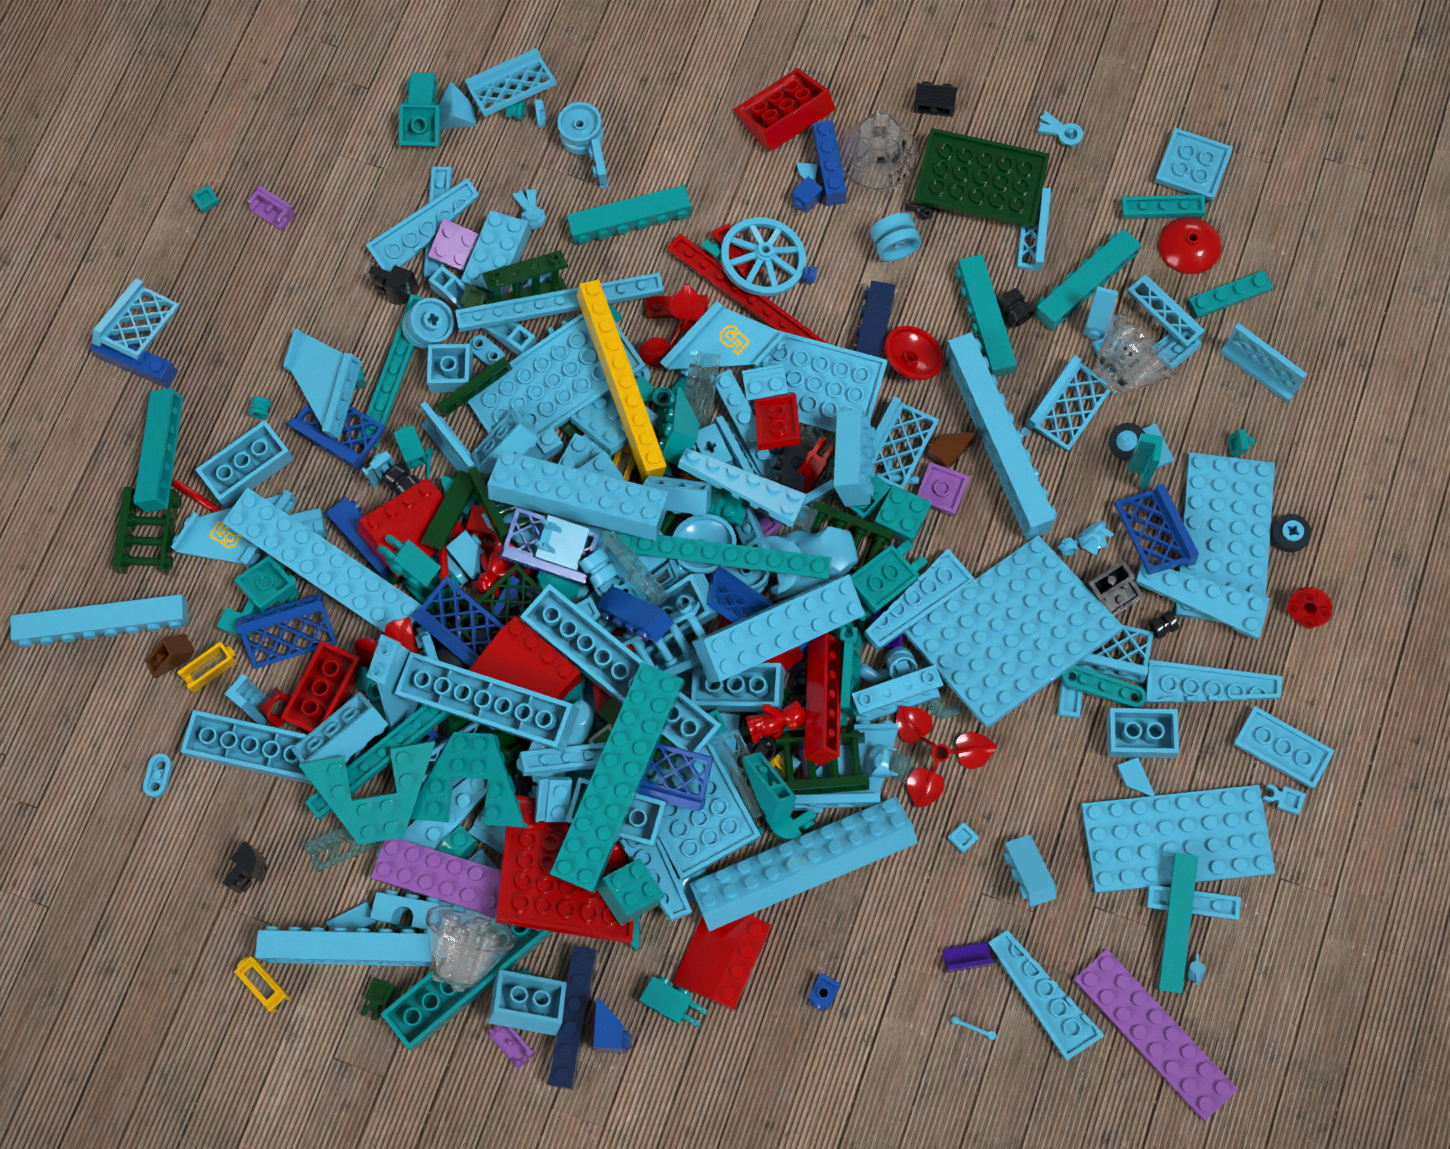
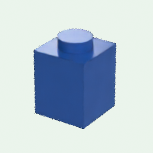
[792,176,823,214]

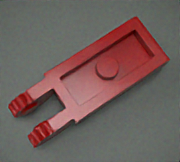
[797,437,836,494]

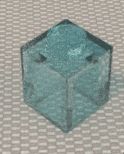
[889,751,915,784]

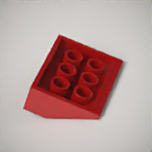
[733,68,836,152]
[358,478,464,578]
[470,616,581,700]
[672,915,771,1012]

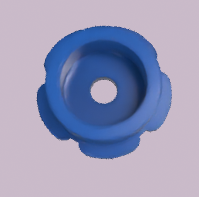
[802,264,818,284]

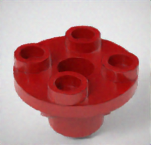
[1287,587,1333,629]

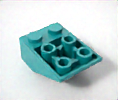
[658,387,699,465]

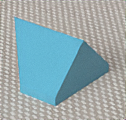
[438,81,477,130]

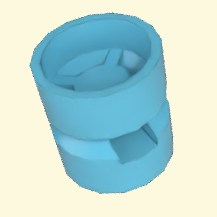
[579,548,619,589]
[885,646,918,679]

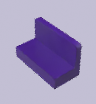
[942,942,994,973]

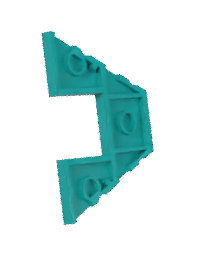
[410,732,528,828]
[299,740,435,845]

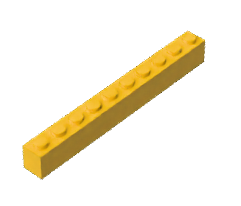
[577,280,667,481]

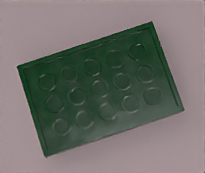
[913,128,1050,229]

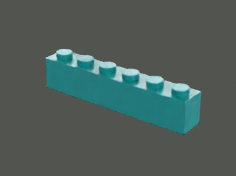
[567,185,692,245]
[1035,229,1142,331]
[955,254,1017,377]
[134,388,184,512]

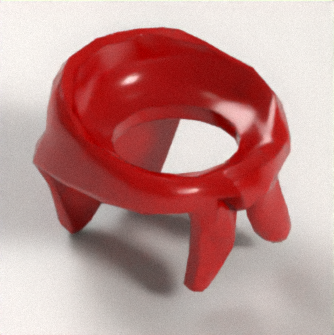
[257,687,291,727]

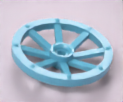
[720,217,806,297]

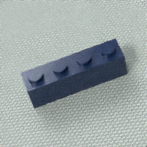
[852,280,896,358]

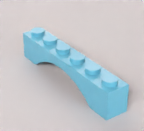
[428,266,537,356]

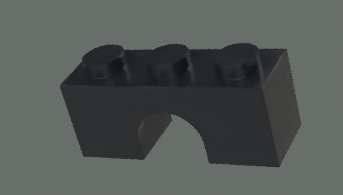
[770,442,807,492]

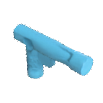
[877,456,919,485]

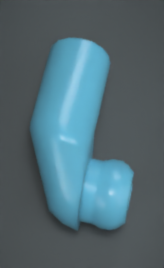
[860,663,891,684]

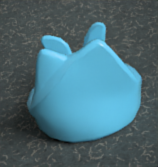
[1077,520,1114,555]
[864,744,898,778]

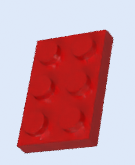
[754,393,801,450]

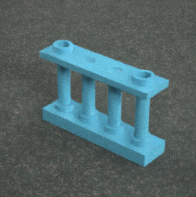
[621,601,707,675]
[851,665,943,724]

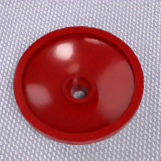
[1159,217,1221,275]
[884,326,944,380]

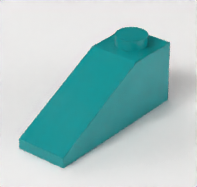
[741,752,797,822]
[436,825,479,859]

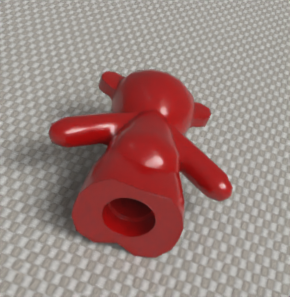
[472,538,519,597]
[745,701,806,744]

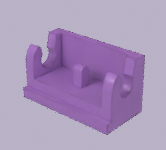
[248,185,296,231]
[489,1025,536,1070]

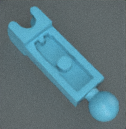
[735,504,771,549]

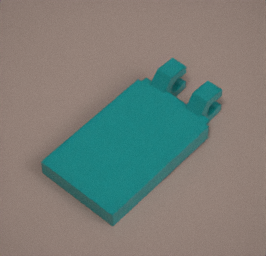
[850,540,928,614]
[840,627,863,718]

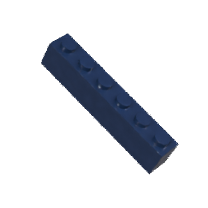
[548,946,599,1090]

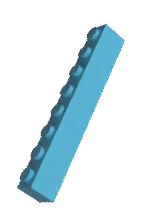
[10,594,189,648]

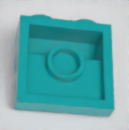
[707,486,748,526]
[234,555,298,612]

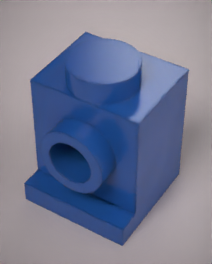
[808,973,841,1012]

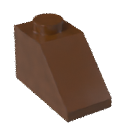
[927,432,975,469]
[145,633,195,678]

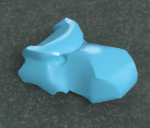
[765,526,858,602]
[516,699,596,783]

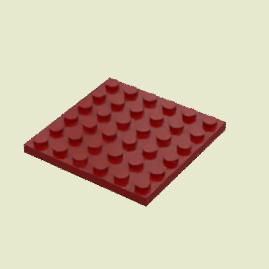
[495,795,634,944]

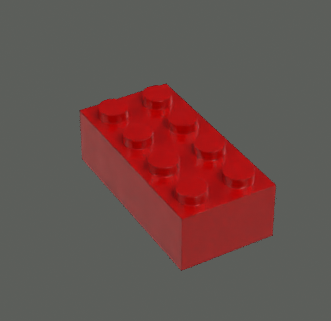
[281,640,365,734]

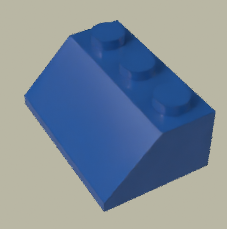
[593,1000,632,1054]

